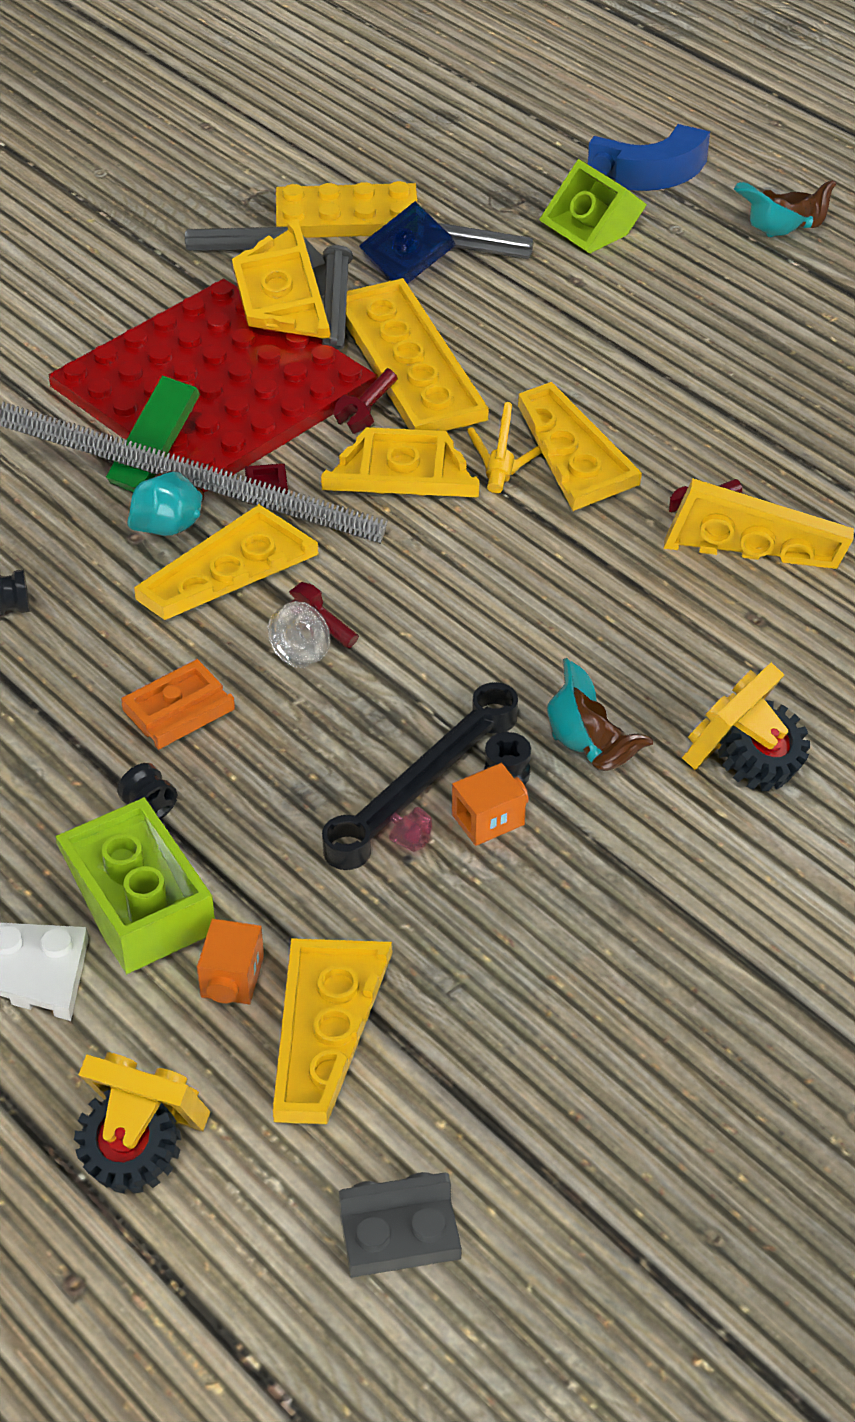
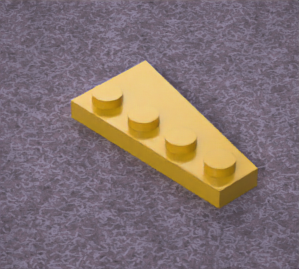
[663,478,854,569]

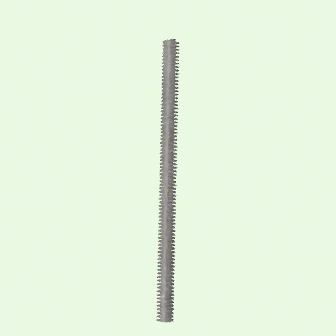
[0,402,388,544]

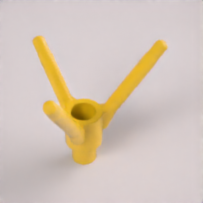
[467,402,542,493]

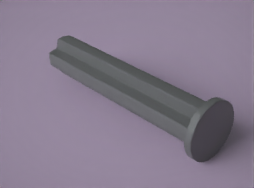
[424,218,534,259]
[184,227,287,251]
[322,245,353,349]

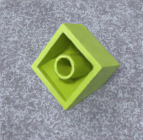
[539,159,647,253]

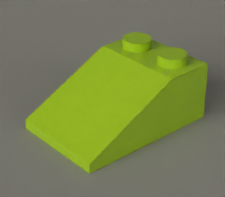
[55,797,215,975]

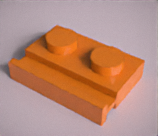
[121,659,235,750]

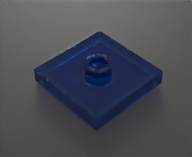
[359,201,456,284]

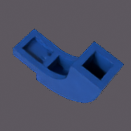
[588,124,710,191]

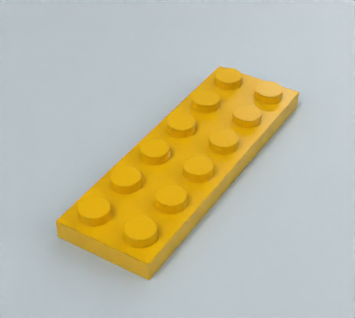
[345,278,489,431]

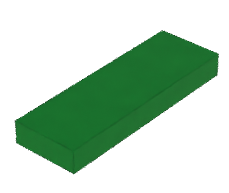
[106,375,200,492]

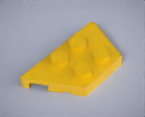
[232,219,330,339]
[321,427,479,497]

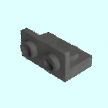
[339,1172,462,1278]

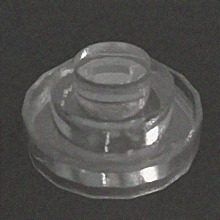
[268,601,330,668]

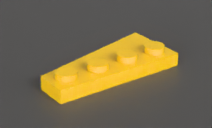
[518,382,642,511]
[134,504,319,620]
[273,938,392,1124]

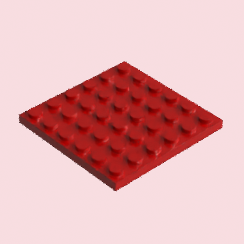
[48,278,378,493]

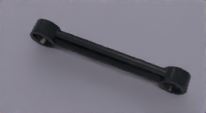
[322,682,518,870]

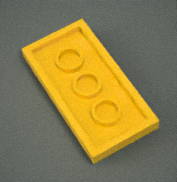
[276,181,419,238]

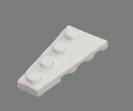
[0,923,89,1021]

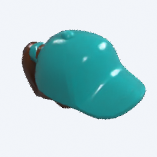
[734,180,837,238]
[127,471,205,536]
[547,658,653,771]

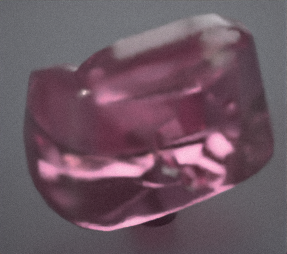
[389,807,432,852]

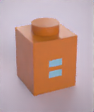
[452,763,529,846]
[197,919,264,1005]

